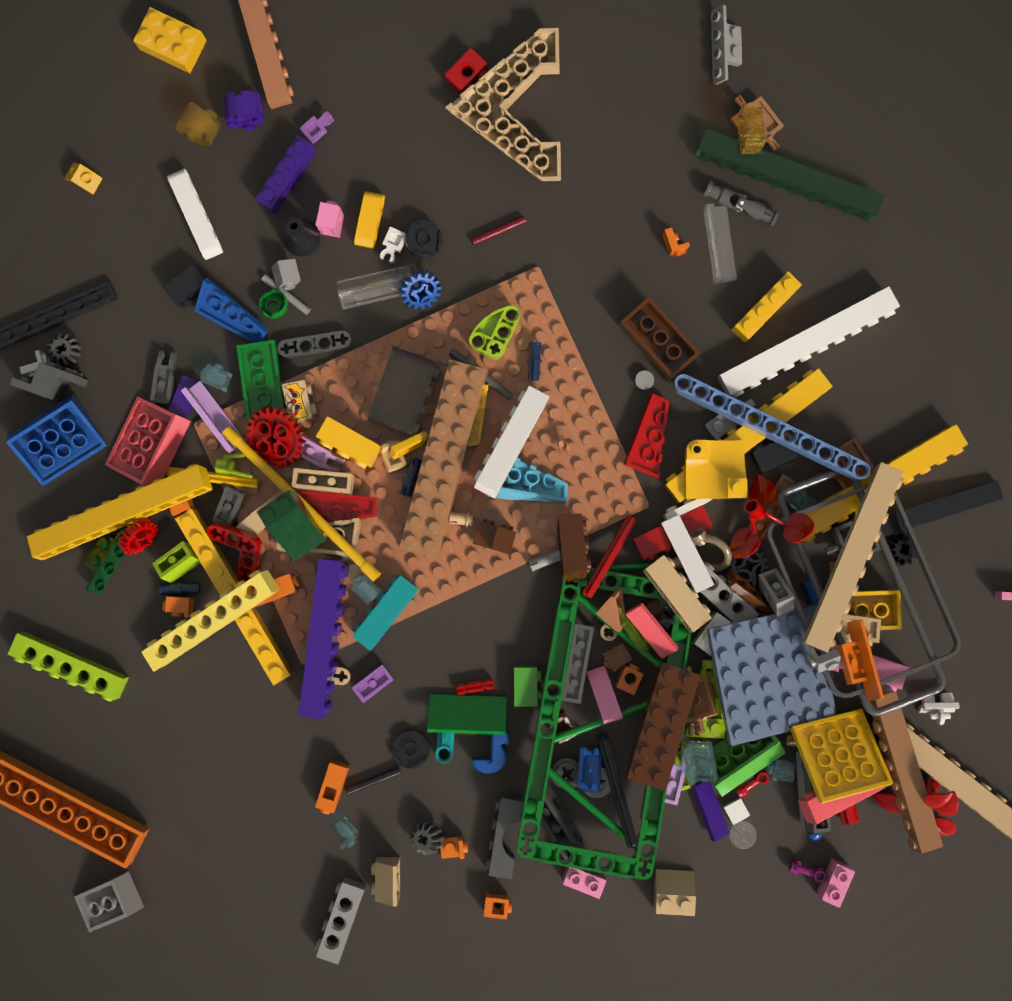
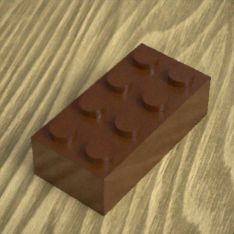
[619,296,701,382]

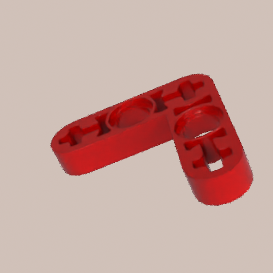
[207,522,261,582]

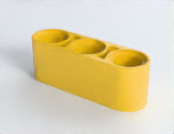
[354,191,385,249]

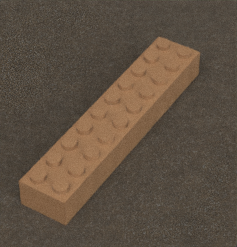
[399,359,488,558]

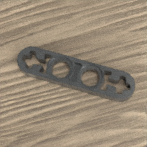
[277,331,352,358]

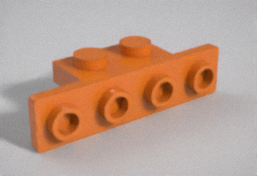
[837,619,884,701]

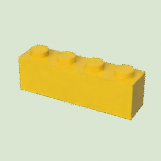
[731,271,802,343]

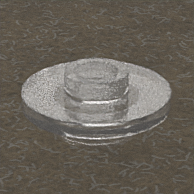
[729,821,757,849]

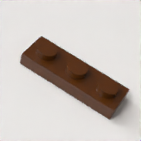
[727,570,774,615]

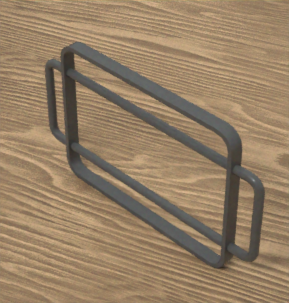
[766,466,961,716]

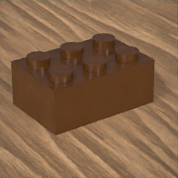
[557,513,591,582]

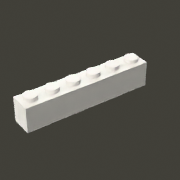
[474,386,550,498]

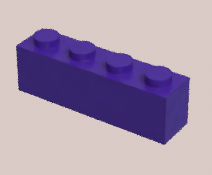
[255,135,317,215]

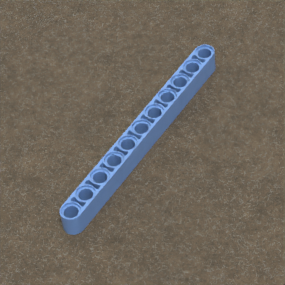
[673,374,870,481]

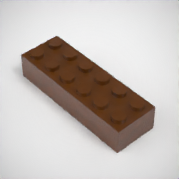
[624,662,700,791]

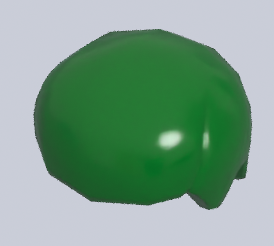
[258,289,288,319]

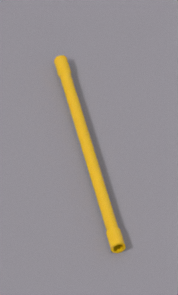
[222,426,381,581]

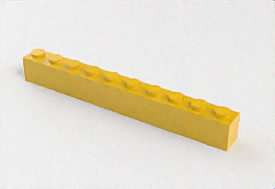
[664,369,833,503]
[802,425,968,543]
[27,464,213,560]
[175,509,294,686]

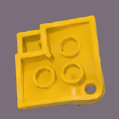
[685,440,748,499]

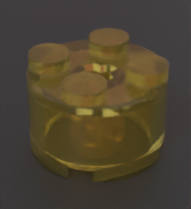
[176,102,221,147]

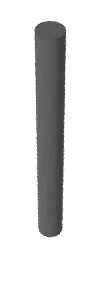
[449,348,513,400]

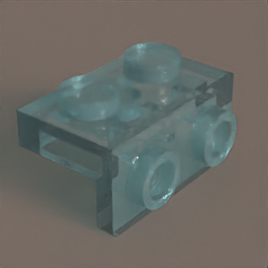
[682,741,718,785]

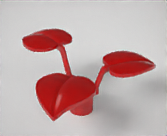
[730,475,815,558]
[873,779,959,836]

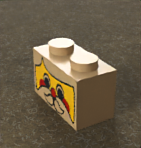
[282,380,317,423]

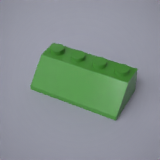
[695,735,785,796]

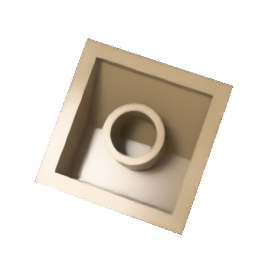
[371,857,400,907]
[653,868,696,916]

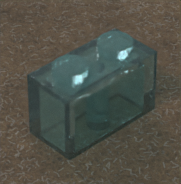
[350,574,385,605]

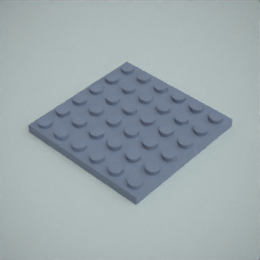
[706,605,837,746]

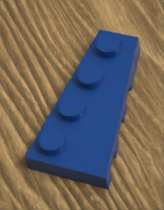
[194,278,269,343]

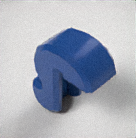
[472,730,509,773]

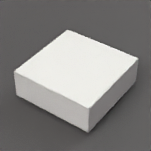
[723,797,750,825]

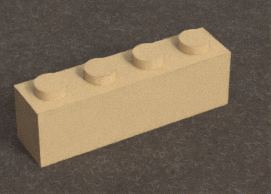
[642,555,712,633]

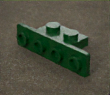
[84,525,131,595]

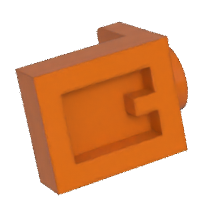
[662,227,690,256]
[440,835,468,859]

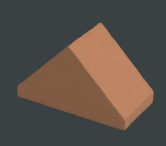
[596,588,627,632]

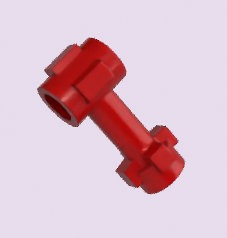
[734,770,769,798]

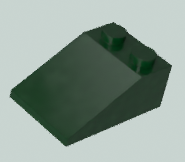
[257,490,327,561]

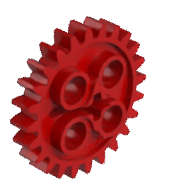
[245,406,306,469]

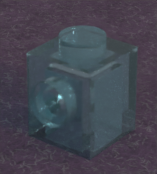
[200,363,233,392]

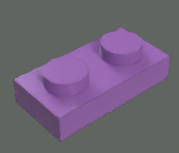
[352,664,394,703]

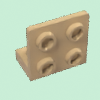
[834,614,881,647]

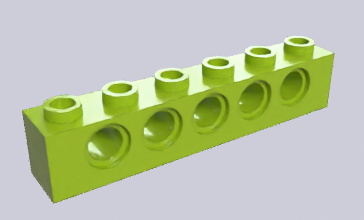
[7,632,129,701]

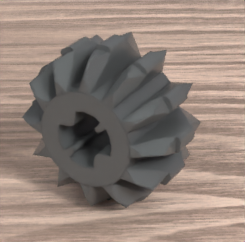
[47,333,81,366]
[410,821,444,855]

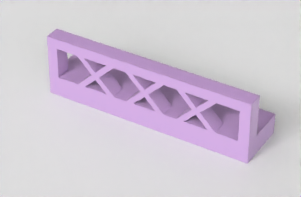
[181,381,247,454]

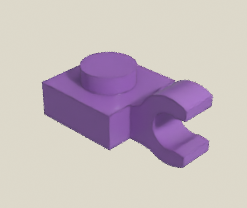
[300,111,334,144]

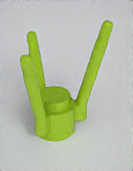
[215,451,258,478]

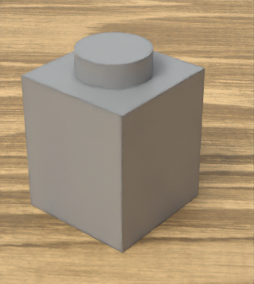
[271,259,301,290]

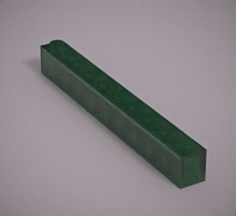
[695,129,885,222]

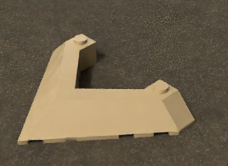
[445,28,561,181]

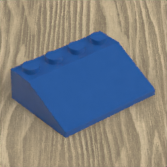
[6,394,107,486]

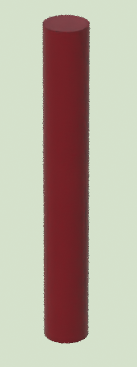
[471,216,526,245]

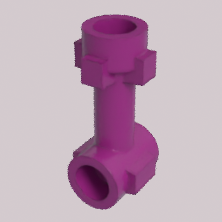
[788,860,827,883]

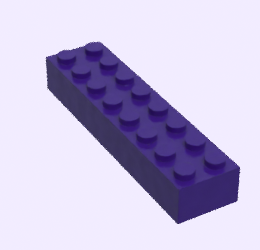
[298,558,349,719]

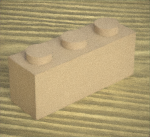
[292,468,355,495]

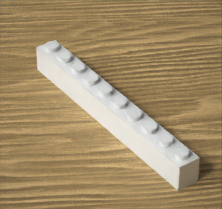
[717,287,900,398]

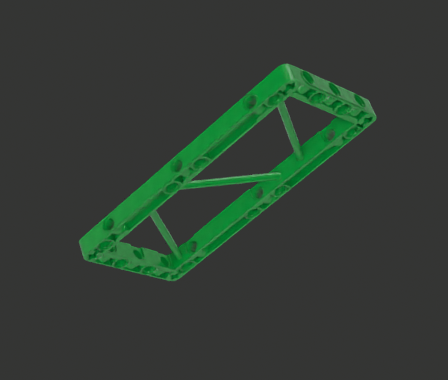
[517,568,692,880]

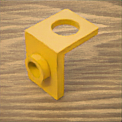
[64,162,102,194]

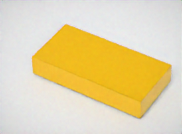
[389,431,428,460]

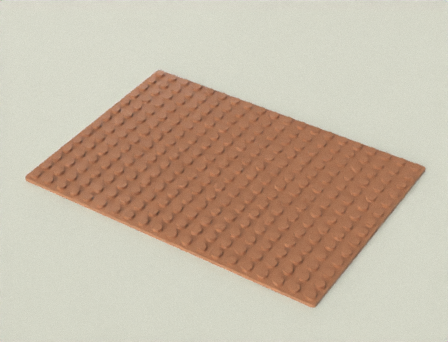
[194,267,649,665]

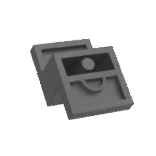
[10,361,89,402]

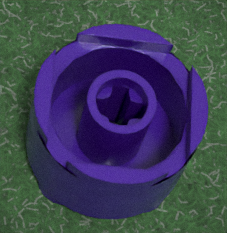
[223,91,264,131]

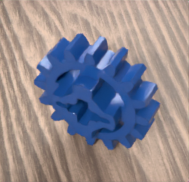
[399,269,441,310]

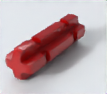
[456,678,494,695]

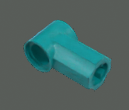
[435,733,455,763]

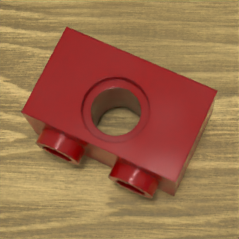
[444,48,487,95]

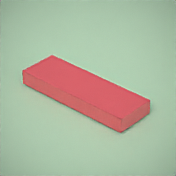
[626,603,678,659]

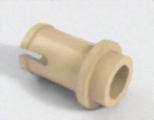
[449,512,474,527]

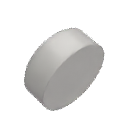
[635,370,654,390]

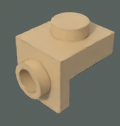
[380,440,407,473]

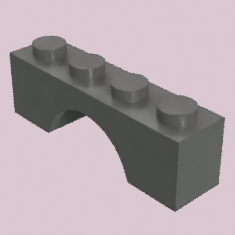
[485,794,524,880]

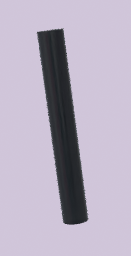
[345,767,402,795]

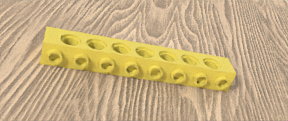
[142,570,280,672]

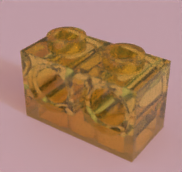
[737,107,766,154]

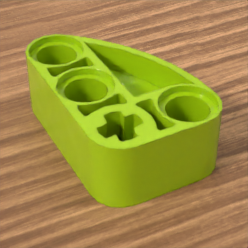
[469,305,520,360]

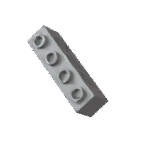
[685,562,759,623]
[315,877,366,965]

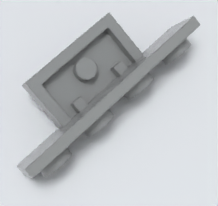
[711,4,742,85]

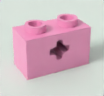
[315,201,344,238]
[816,858,855,908]
[562,867,607,899]

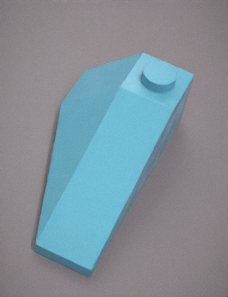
[487,458,568,503]

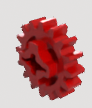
[118,517,159,556]

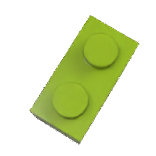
[152,541,201,583]

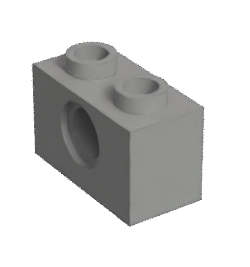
[759,568,795,617]

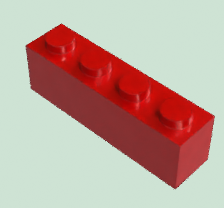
[632,506,713,561]

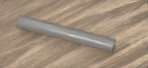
[261,274,311,315]

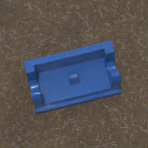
[577,747,602,792]

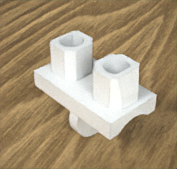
[918,693,960,725]

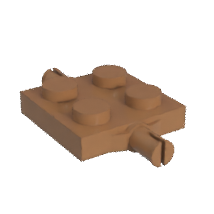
[730,95,784,151]
[686,667,718,734]

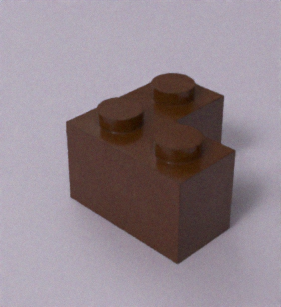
[473,519,516,554]

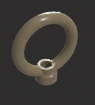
[690,528,732,572]

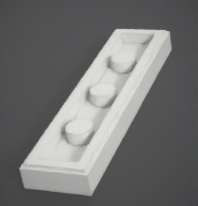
[661,515,714,593]

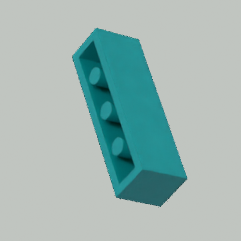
[352,575,419,651]

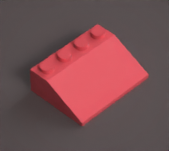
[105,396,191,486]

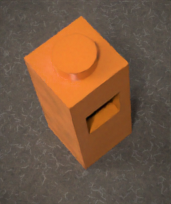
[252,573,300,608]
[315,760,350,814]

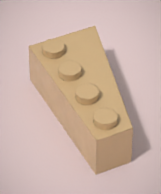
[276,518,361,558]

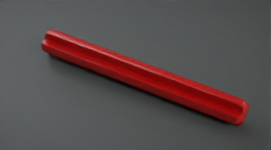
[582,515,636,598]

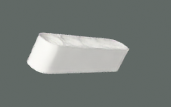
[167,168,223,260]

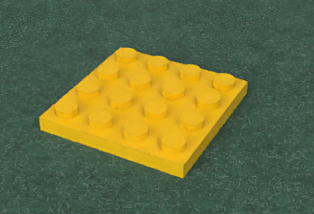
[790,709,893,804]

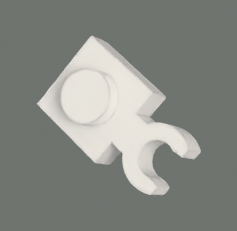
[380,227,405,264]

